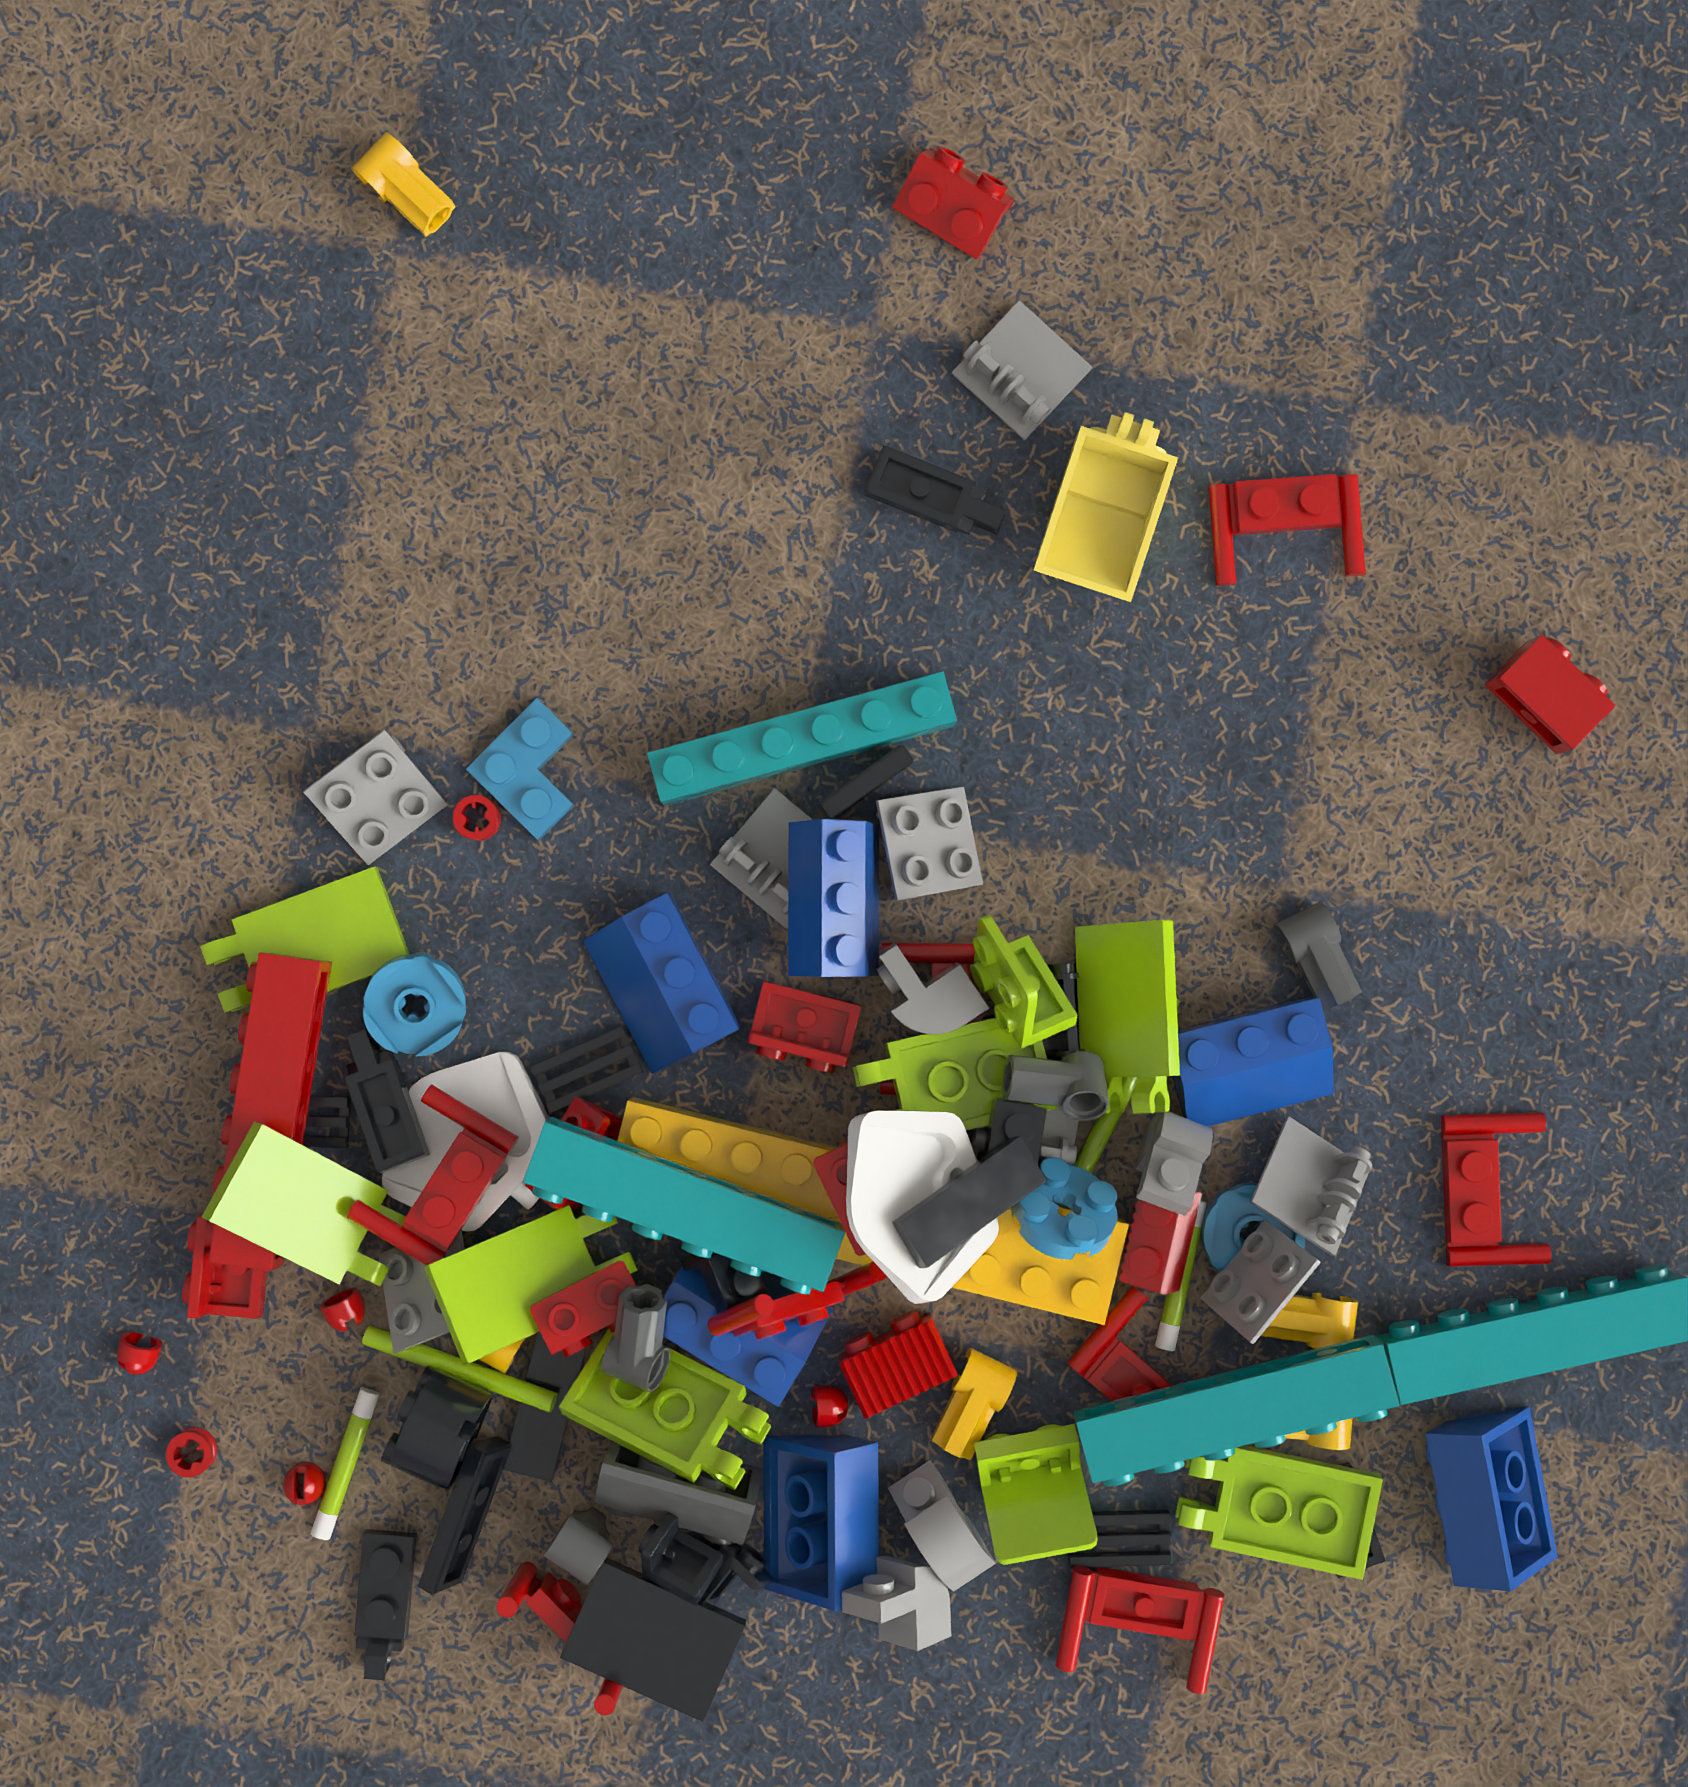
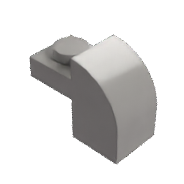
[876,943,989,1034]
[1135,1112,1213,1216]
[888,1460,996,1592]
[842,1556,951,1651]

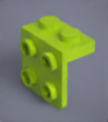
[970,914,1078,1049]
[974,1424,1098,1565]

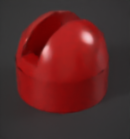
[319,1287,366,1332]
[117,1331,162,1375]
[811,1385,848,1428]
[283,1462,326,1505]

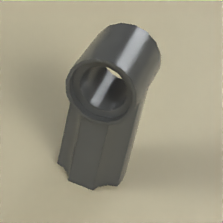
[1274,902,1362,1011]
[1002,1051,1109,1121]
[602,1284,670,1392]
[543,1507,613,1585]

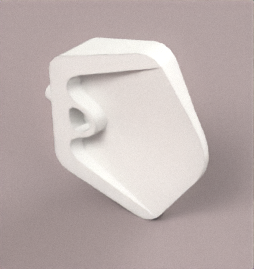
[382,1052,550,1232]
[846,1110,999,1304]

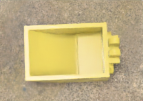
[1034,412,1178,602]

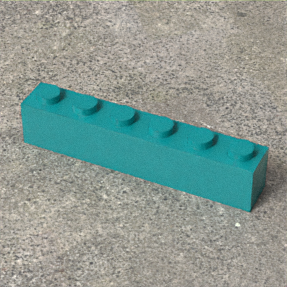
[647,671,957,806]
[523,1117,845,1295]
[1375,1265,1688,1405]
[1074,1334,1400,1486]

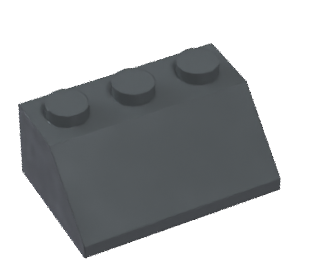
[594,1441,763,1545]

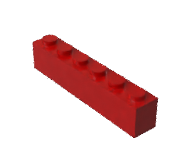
[204,952,332,1271]

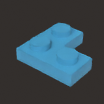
[466,698,574,841]

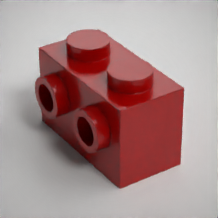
[1484,634,1616,754]

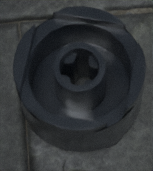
[381,1366,493,1491]

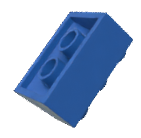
[788,819,879,977]
[583,893,741,1074]
[1172,996,1334,1126]
[662,1253,833,1407]
[1426,1406,1558,1592]
[763,1435,879,1611]

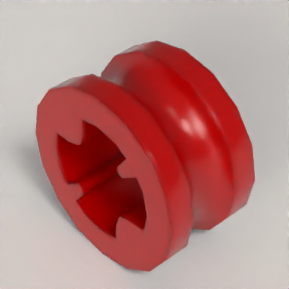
[453,795,501,841]
[166,1427,217,1478]

